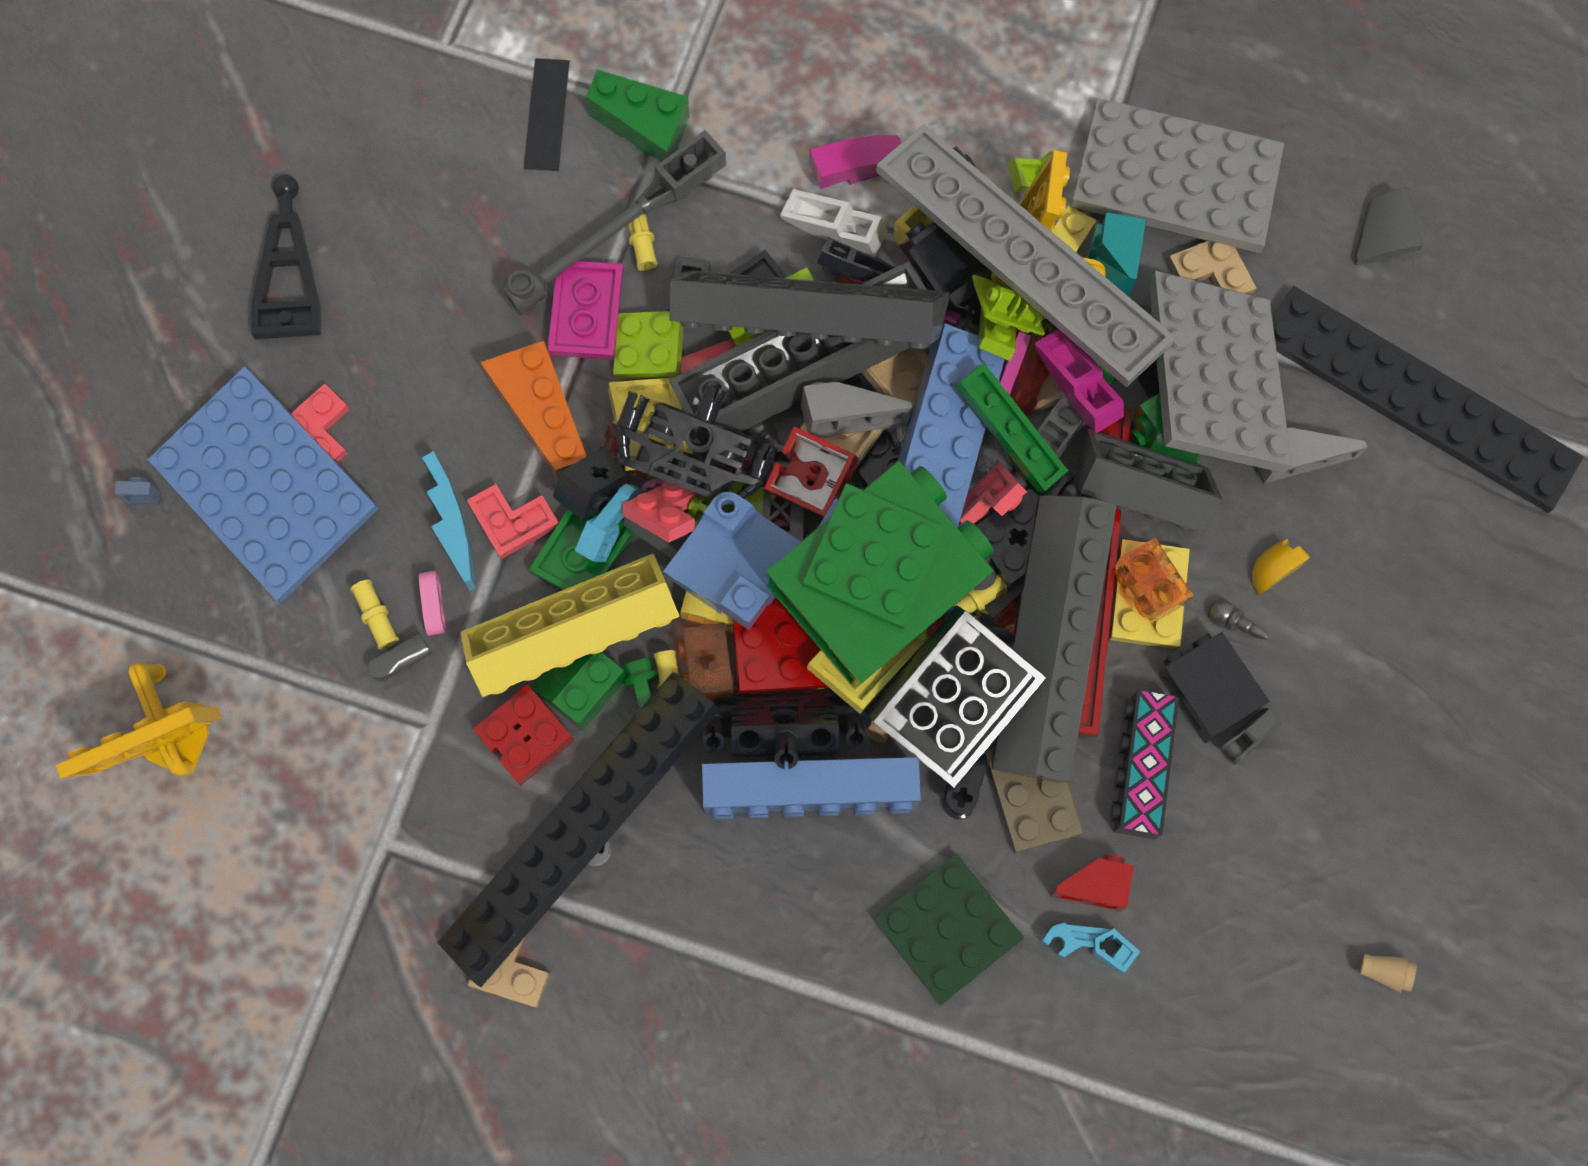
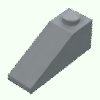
[800,382,912,437]
[1258,428,1367,484]

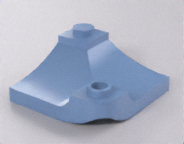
[663,492,801,630]

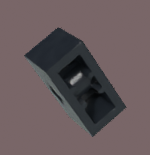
[553,447,634,520]

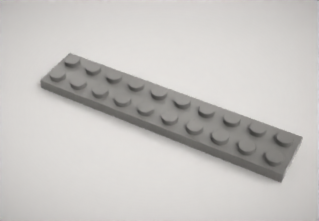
[876,124,1176,387]

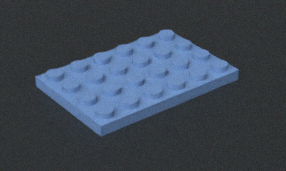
[148,366,379,603]

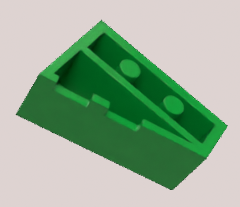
[586,70,690,162]

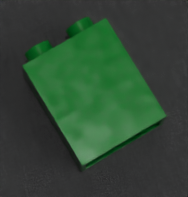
[763,461,994,690]

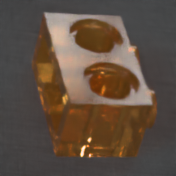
[1115,537,1193,624]

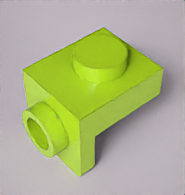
[1008,151,1053,193]

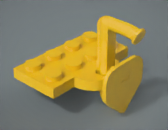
[991,150,1106,286]
[56,663,222,779]

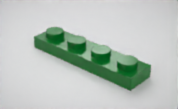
[955,362,1068,494]

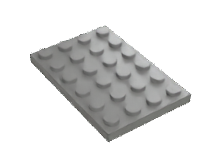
[1071,98,1284,253]
[1148,271,1292,473]

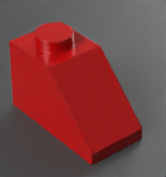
[1051,854,1134,912]

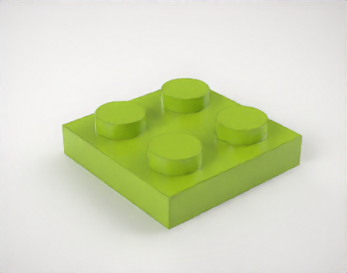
[613,311,684,380]

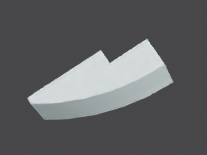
[780,189,888,257]

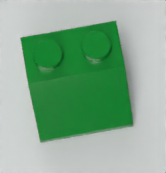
[1129,393,1202,464]
[530,652,627,732]

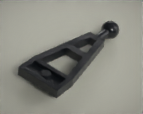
[251,175,321,340]
[817,237,981,325]

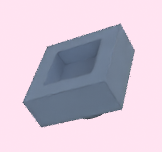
[115,477,161,505]

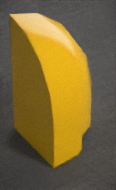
[1252,539,1310,596]

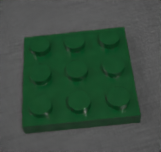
[873,853,1024,1006]

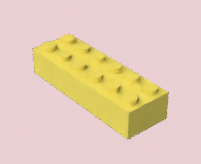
[460,553,680,697]

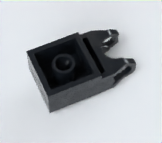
[976,471,1075,593]

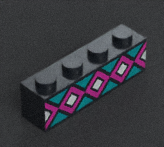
[1110,690,1179,840]

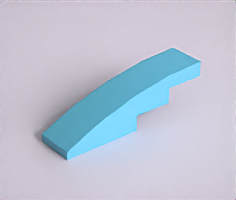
[422,451,476,591]

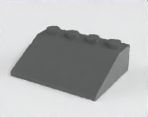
[867,605,1045,787]

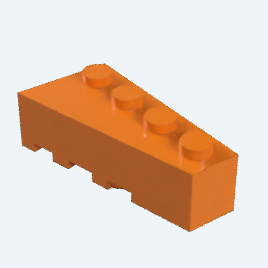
[480,340,587,480]

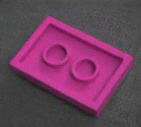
[547,261,624,360]

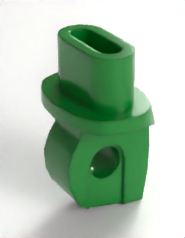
[623,657,658,709]

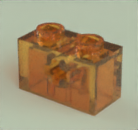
[678,622,734,700]

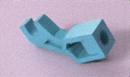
[574,484,644,562]
[1040,922,1140,975]

